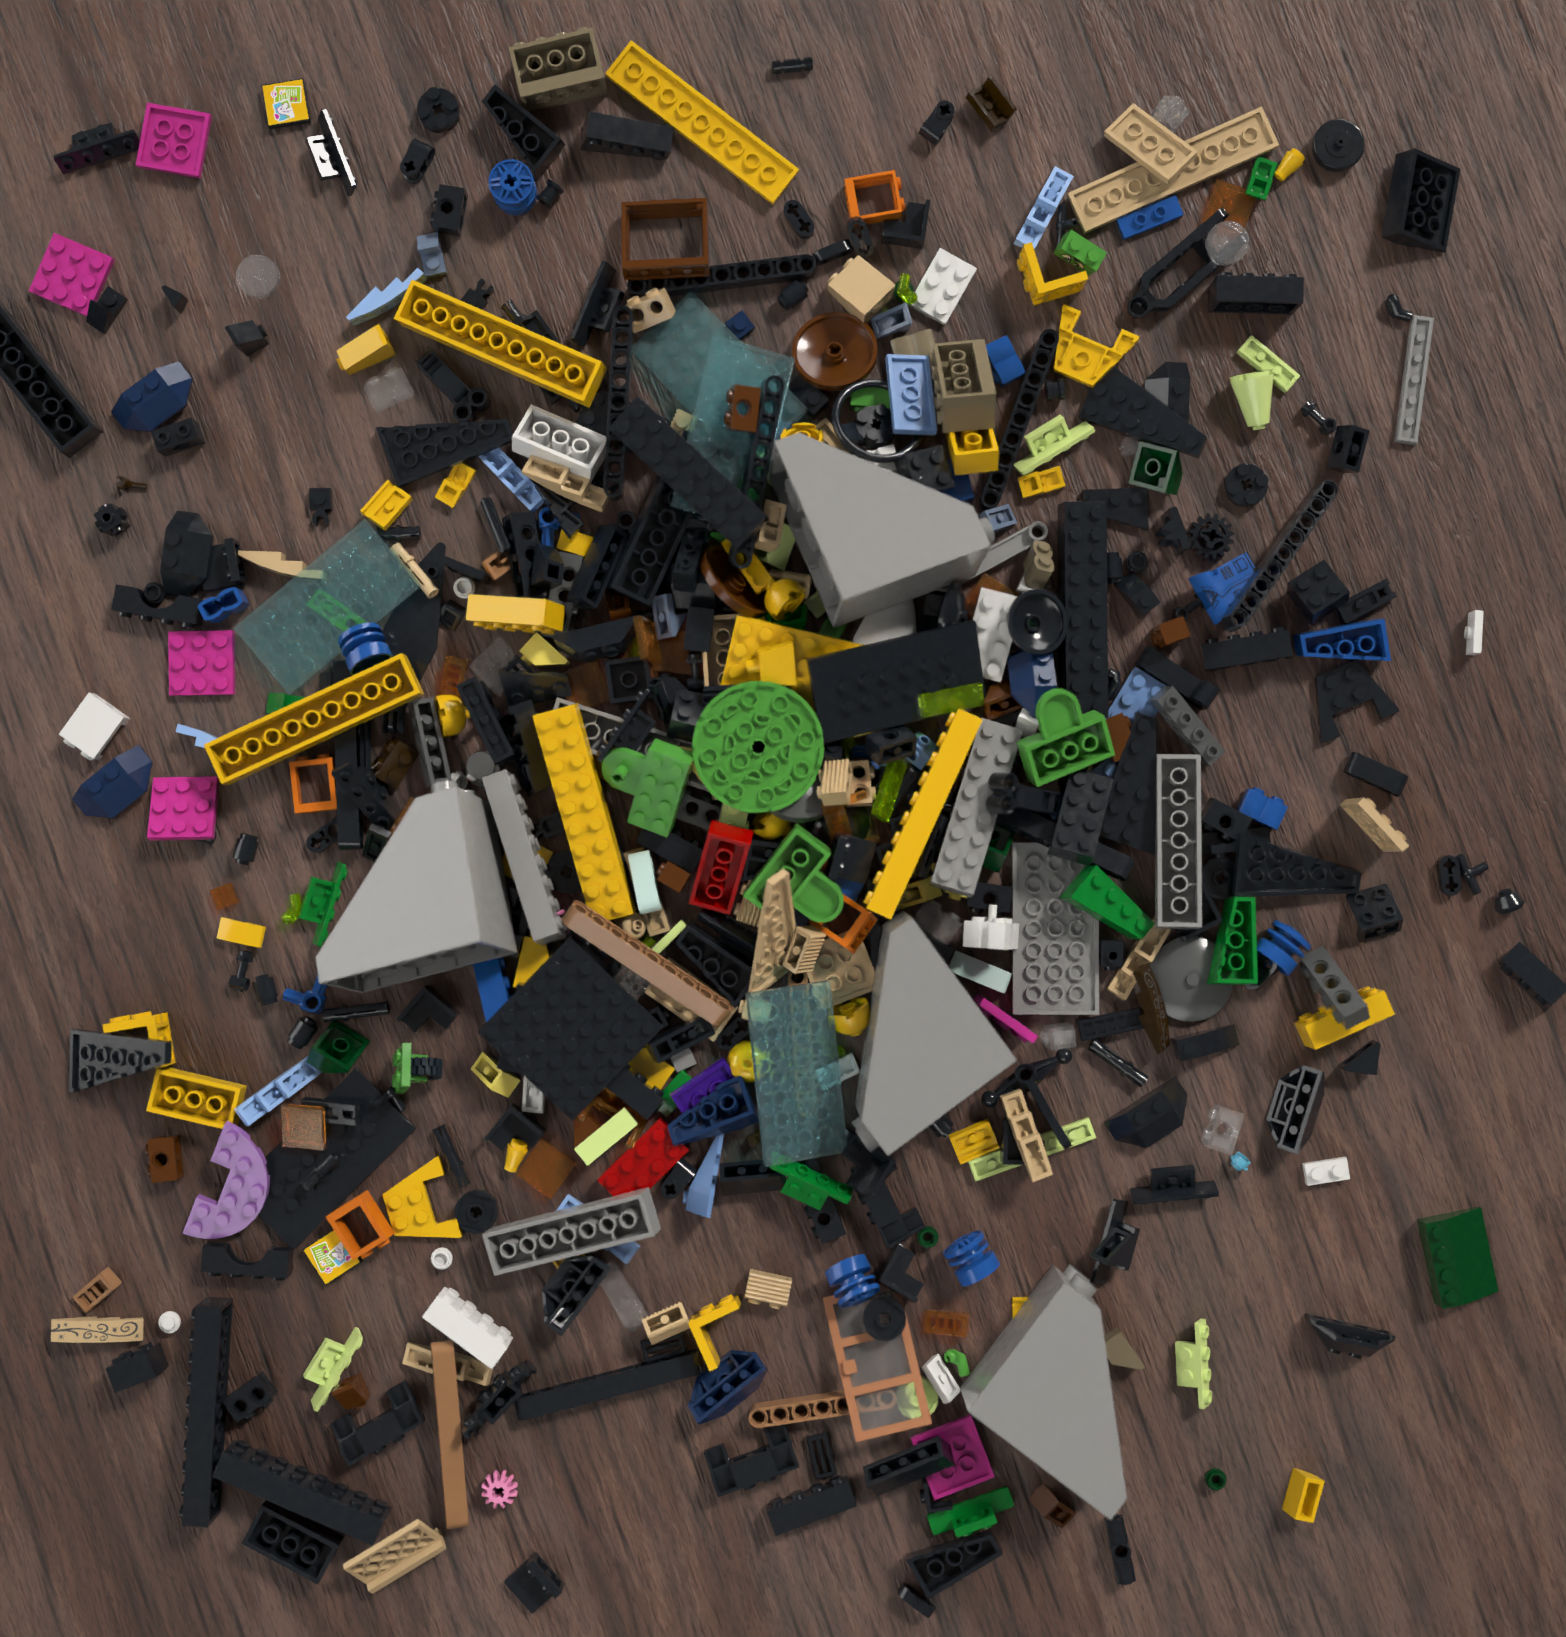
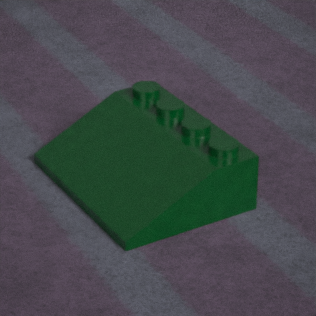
[1417,1206,1499,1309]

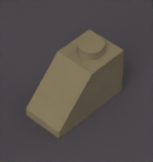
[1104,1327,1145,1370]

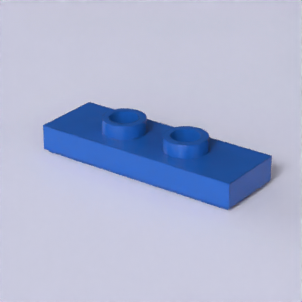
[1116,195,1184,240]

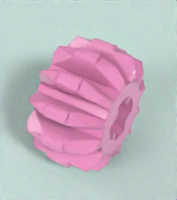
[481,1470,518,1508]

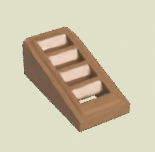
[72,1267,122,1313]

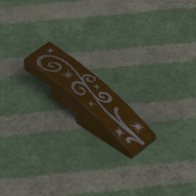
[1133,963,1170,1055]

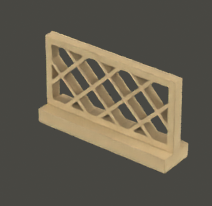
[343,1519,446,1594]

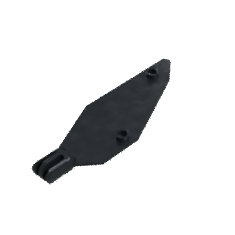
[382,542,446,734]

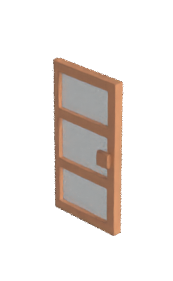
[823,1284,932,1442]

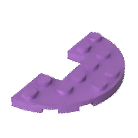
[182,1121,270,1239]

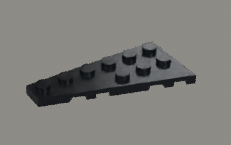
[1078,367,1207,459]
[69,1029,172,1093]

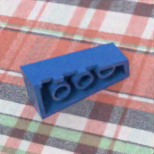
[1293,619,1391,661]
[473,956,512,1022]

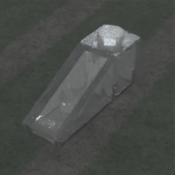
[601,1261,648,1331]

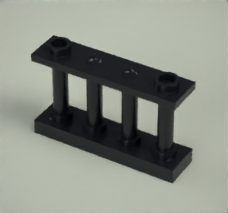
[456,676,515,766]

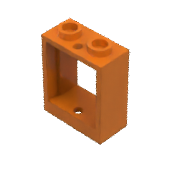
[844,170,905,227]
[289,754,337,814]
[808,894,878,955]
[326,1189,395,1260]

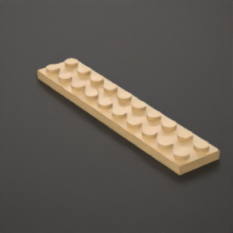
[1067,106,1279,234]

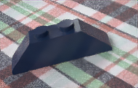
[111,361,193,432]
[1007,649,1057,718]
[72,745,153,818]
[688,1350,768,1424]

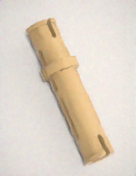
[389,543,439,598]

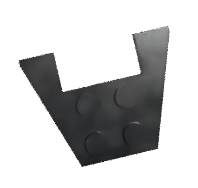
[535,471,620,540]
[1315,660,1399,743]

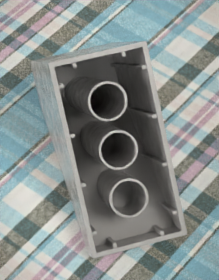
[768,433,995,628]
[316,781,518,993]
[852,910,1017,1155]
[960,1264,1127,1520]

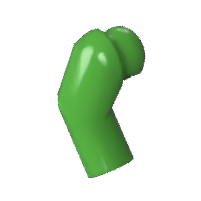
[944,1349,970,1377]

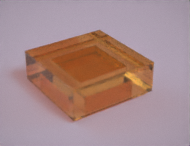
[210,882,239,910]

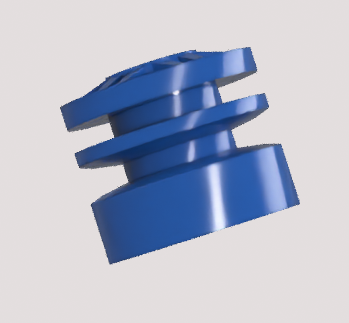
[488,159,538,216]
[338,623,393,676]
[1257,920,1312,976]
[943,1230,1000,1286]
[824,1254,881,1308]

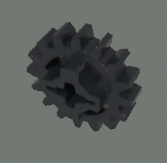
[1187,513,1234,561]

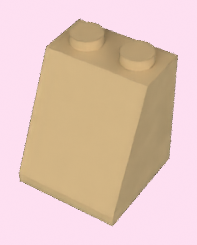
[827,255,895,323]

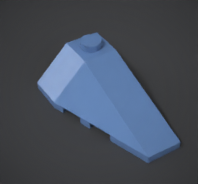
[683,1134,724,1218]

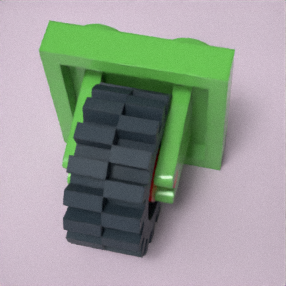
[392,1043,443,1094]

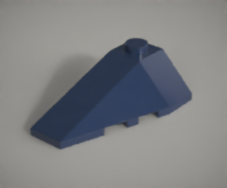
[667,1076,760,1146]

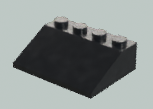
[1381,148,1460,253]

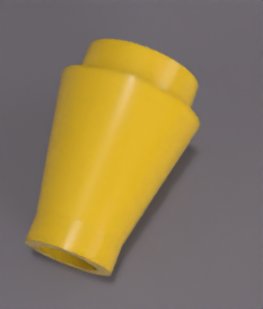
[1274,148,1305,182]
[504,1138,528,1172]

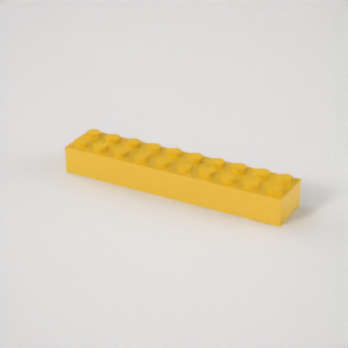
[394,280,607,408]
[204,653,425,785]
[532,703,636,920]
[863,709,983,919]

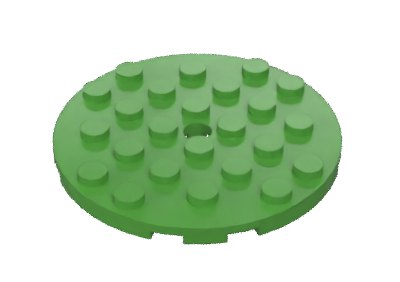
[692,681,824,813]

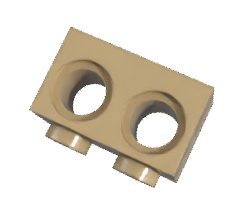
[625,288,676,333]
[754,499,787,553]
[846,760,876,808]

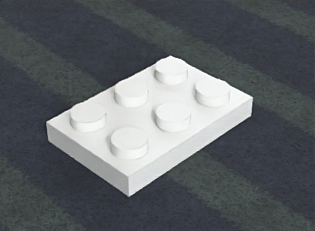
[908,248,977,326]

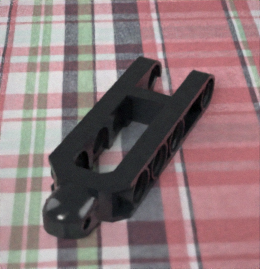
[1127,207,1250,319]

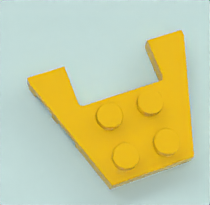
[1054,304,1140,388]
[382,1155,463,1238]

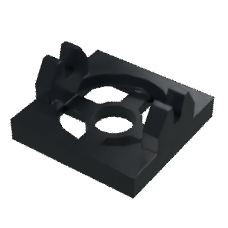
[1155,506,1191,556]

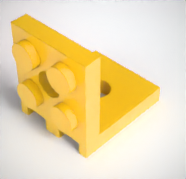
[1017,242,1088,306]
[103,1011,176,1069]
[688,1294,742,1371]

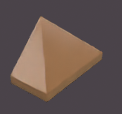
[481,549,511,581]

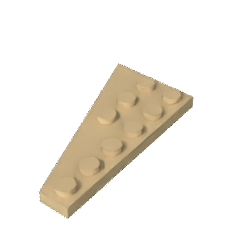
[748,869,796,998]

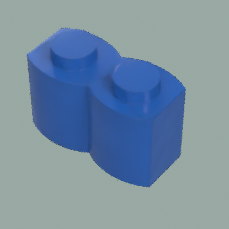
[986,335,1026,388]
[197,587,250,623]
[1236,787,1288,830]

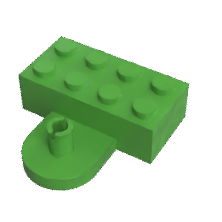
[1016,688,1115,787]
[602,739,694,837]
[743,823,844,923]

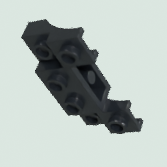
[850,1154,925,1248]
[461,1359,537,1439]
[330,1379,425,1466]
[704,1424,799,1497]

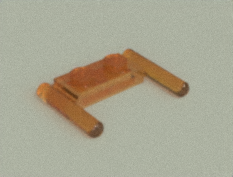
[821,790,880,843]
[576,1087,648,1149]

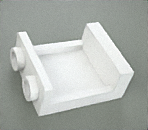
[59,692,130,761]

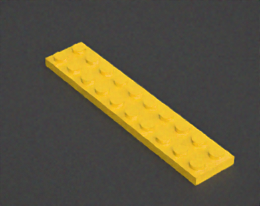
[605,40,799,205]

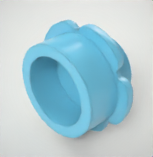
[1230,1152,1251,1171]

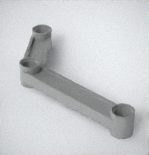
[935,521,1048,594]

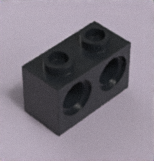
[222,1371,277,1423]

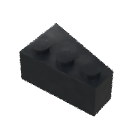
[742,836,782,881]
[1499,942,1566,1012]

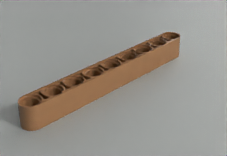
[562,901,733,1026]
[431,1339,469,1530]

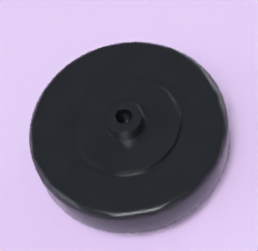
[1311,119,1365,172]

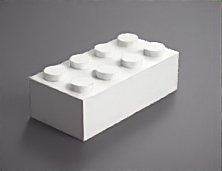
[512,404,606,482]
[971,587,1018,682]
[422,1287,513,1369]

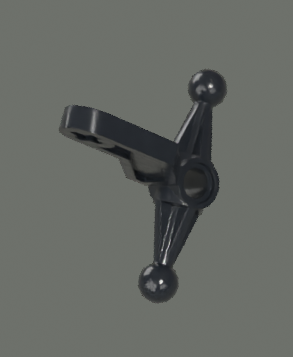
[981,1047,1072,1150]

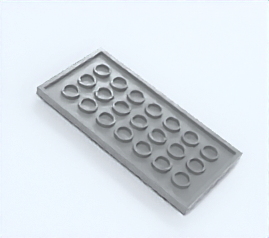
[1012,842,1099,1015]

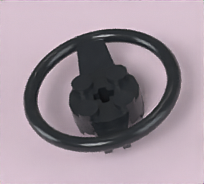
[831,379,923,463]

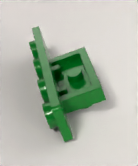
[298,861,347,947]
[769,1153,853,1211]
[927,1486,1014,1537]

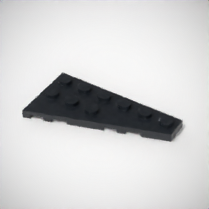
[375,419,514,488]
[1099,712,1157,855]
[1232,833,1361,896]

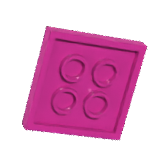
[136,103,212,179]
[29,233,115,317]
[168,630,235,696]
[147,776,219,841]
[973,994,1038,1043]
[911,1414,995,1500]

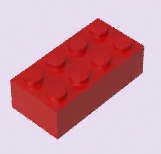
[689,820,754,915]
[597,1116,690,1196]

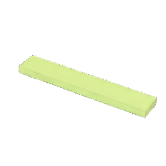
[968,1117,1096,1182]

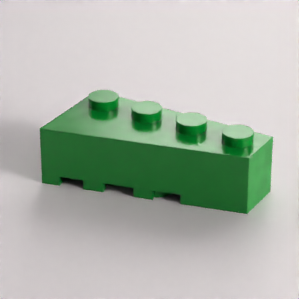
[1059,865,1155,940]
[1207,897,1258,985]

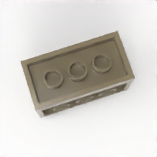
[509,27,608,112]
[929,339,996,433]

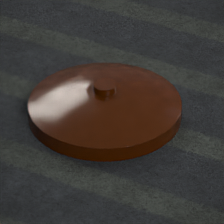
[792,312,878,391]
[700,546,768,619]

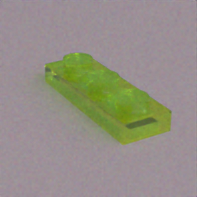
[918,682,984,718]
[871,759,908,822]

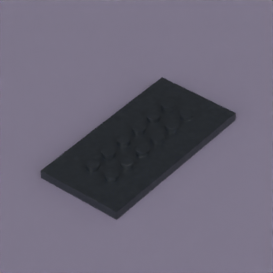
[806,620,986,743]
[258,1067,417,1250]

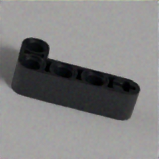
[1135,646,1220,710]

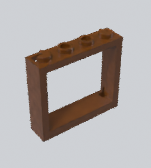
[621,197,710,281]

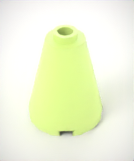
[1229,369,1274,430]

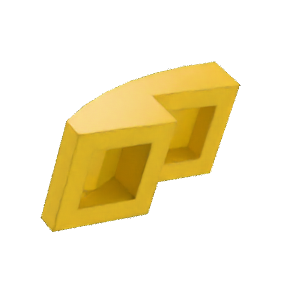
[435,462,477,508]
[1017,466,1066,498]
[556,529,594,558]
[217,917,266,948]

